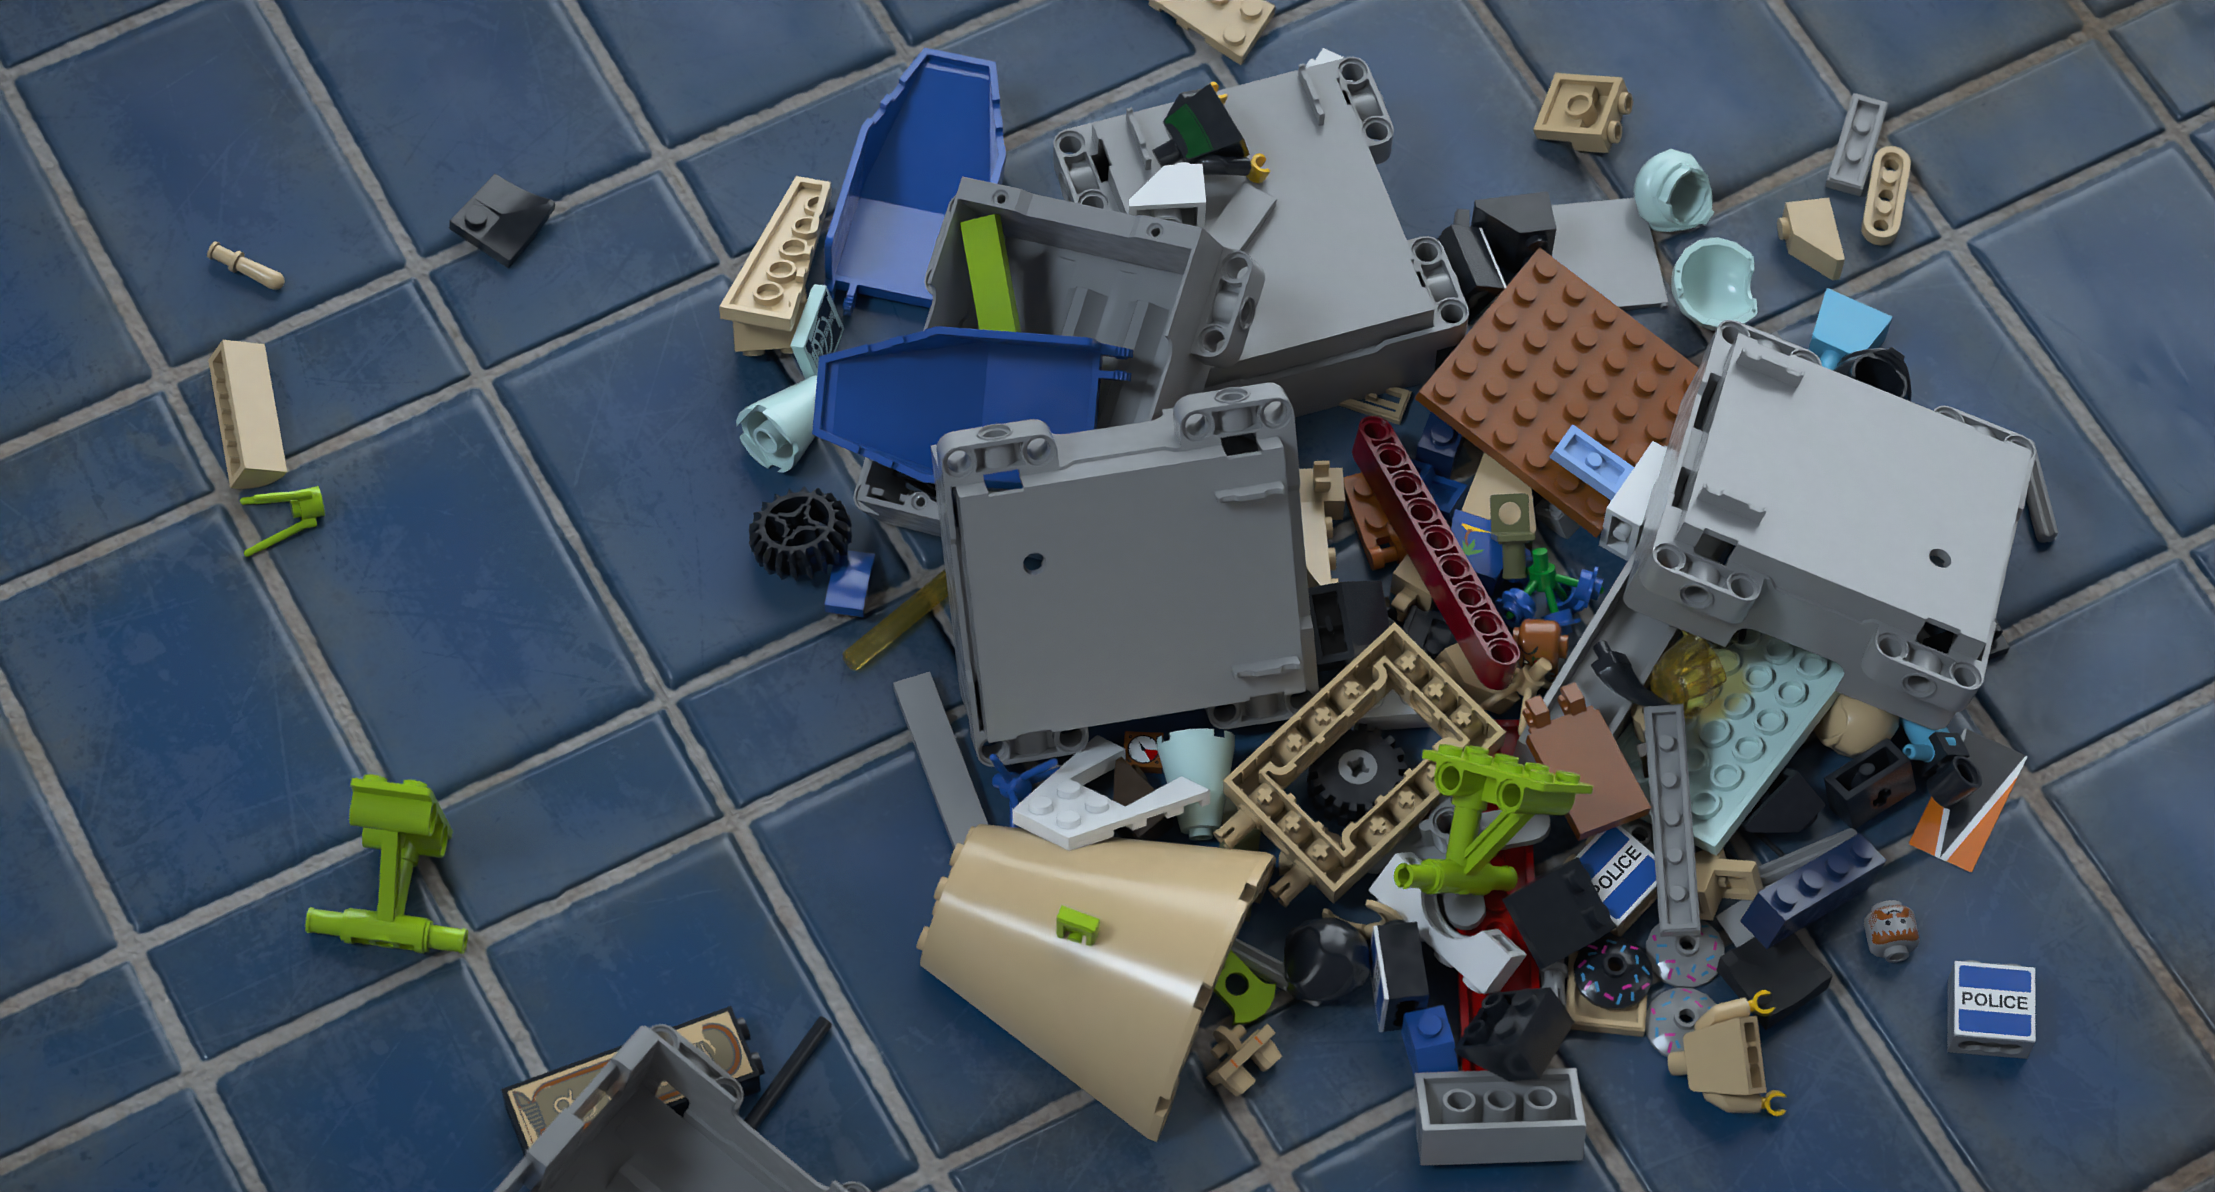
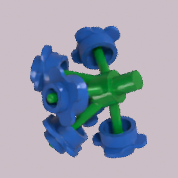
[1495,548,1604,635]

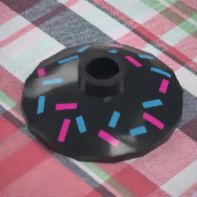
[1573,936,1653,1010]

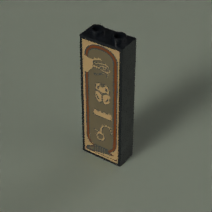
[501,1006,765,1157]

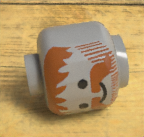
[1864,900,1919,963]

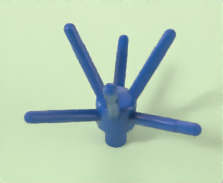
[990,754,1060,828]

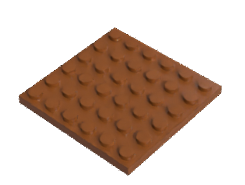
[1414,247,1699,538]

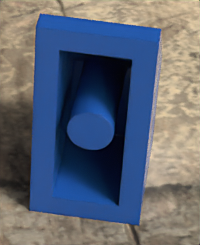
[1401,1005,1459,1078]

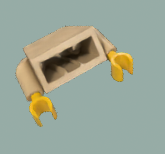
[1668,990,1787,1116]

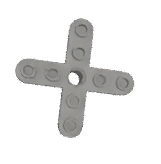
[1368,758,1551,930]

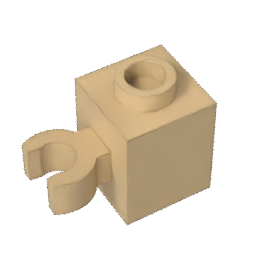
[1299,461,1345,520]
[1390,554,1436,623]

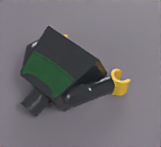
[1152,82,1270,183]

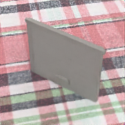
[1551,196,1668,310]

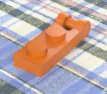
[1343,473,1407,571]

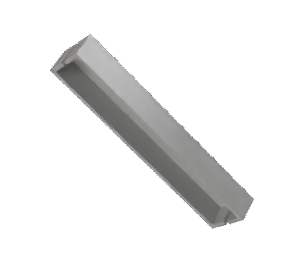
[1513,533,1734,766]

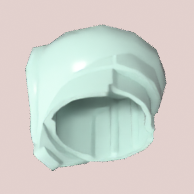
[1634,149,1714,232]

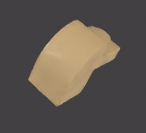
[1695,848,1764,920]

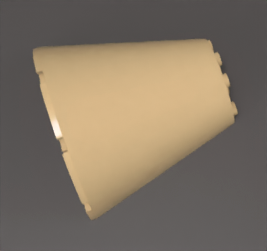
[916,824,1276,1142]

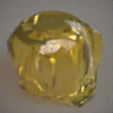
[1650,630,1727,719]

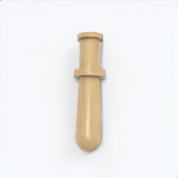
[207,241,285,290]

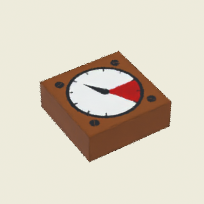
[1124,731,1164,774]

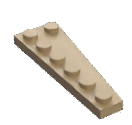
[1148,0,1276,65]
[719,176,832,331]

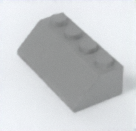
[1414,1068,1586,1165]

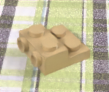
[1533,73,1633,153]

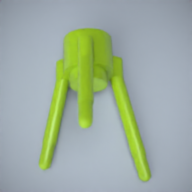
[240,486,325,557]

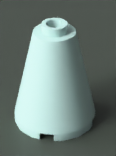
[736,376,817,472]
[1157,728,1235,841]

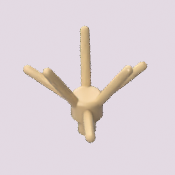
[1479,657,1553,736]

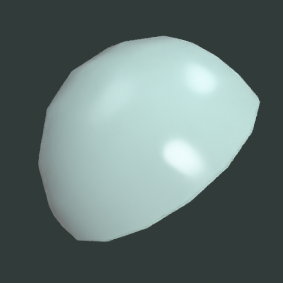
[1671,237,1757,331]

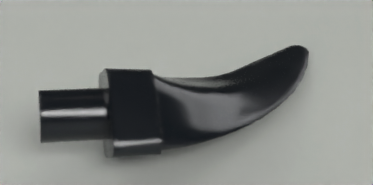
[1591,640,1673,707]

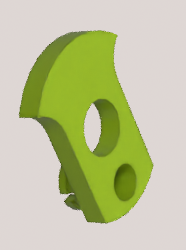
[1213,950,1276,1025]

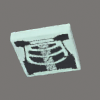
[790,284,844,379]

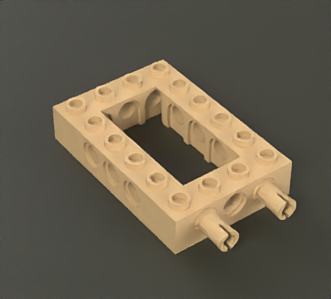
[1213,622,1506,907]

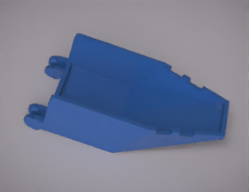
[824,48,1006,317]
[812,326,1134,492]

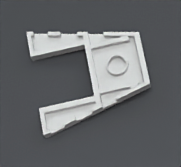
[1012,735,1210,851]

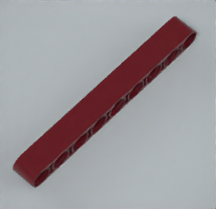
[1352,416,1520,690]

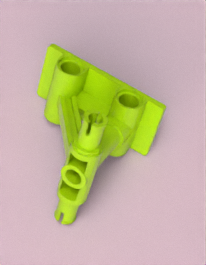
[1394,744,1593,896]
[305,774,468,954]

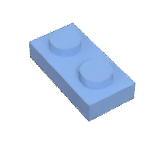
[1549,424,1634,501]

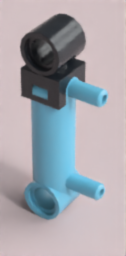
[1899,717,1982,809]

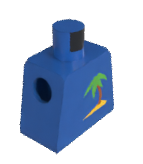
[1451,509,1504,596]

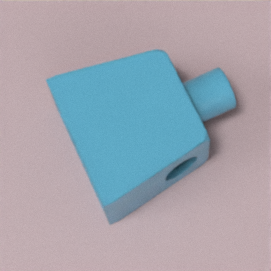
[1809,288,1892,370]

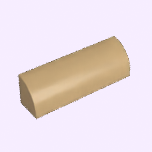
[208,340,287,489]

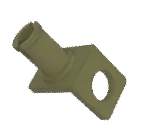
[1490,493,1536,579]

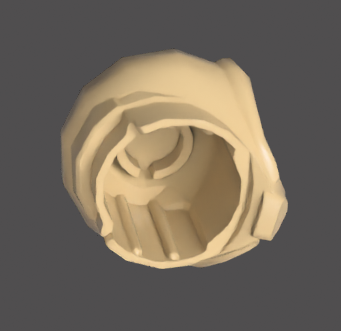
[1813,694,1899,758]

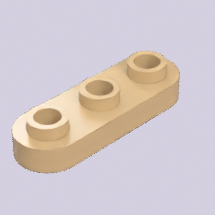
[1861,146,1911,245]

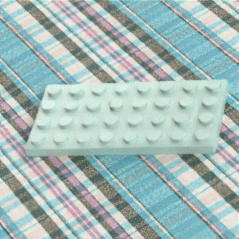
[1616,628,1844,856]

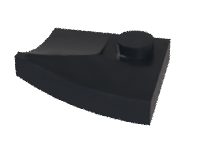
[449,174,555,269]

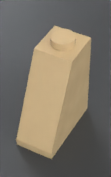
[1461,452,1536,552]

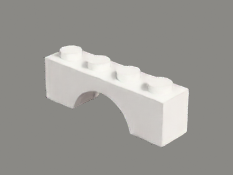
[1369,852,1527,994]

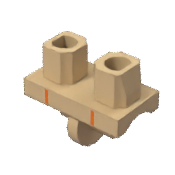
[1206,1024,1282,1097]

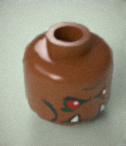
[1512,618,1569,671]

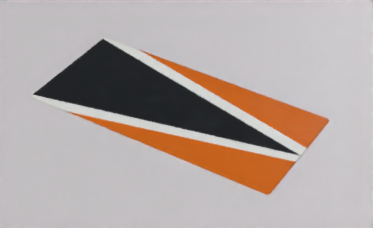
[1909,729,2027,872]

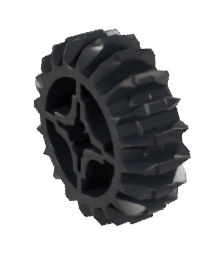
[749,486,852,582]

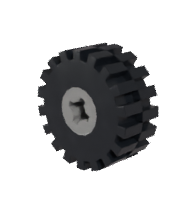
[1307,723,1407,827]

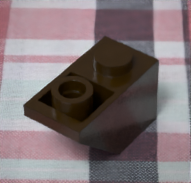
[1113,756,1174,841]

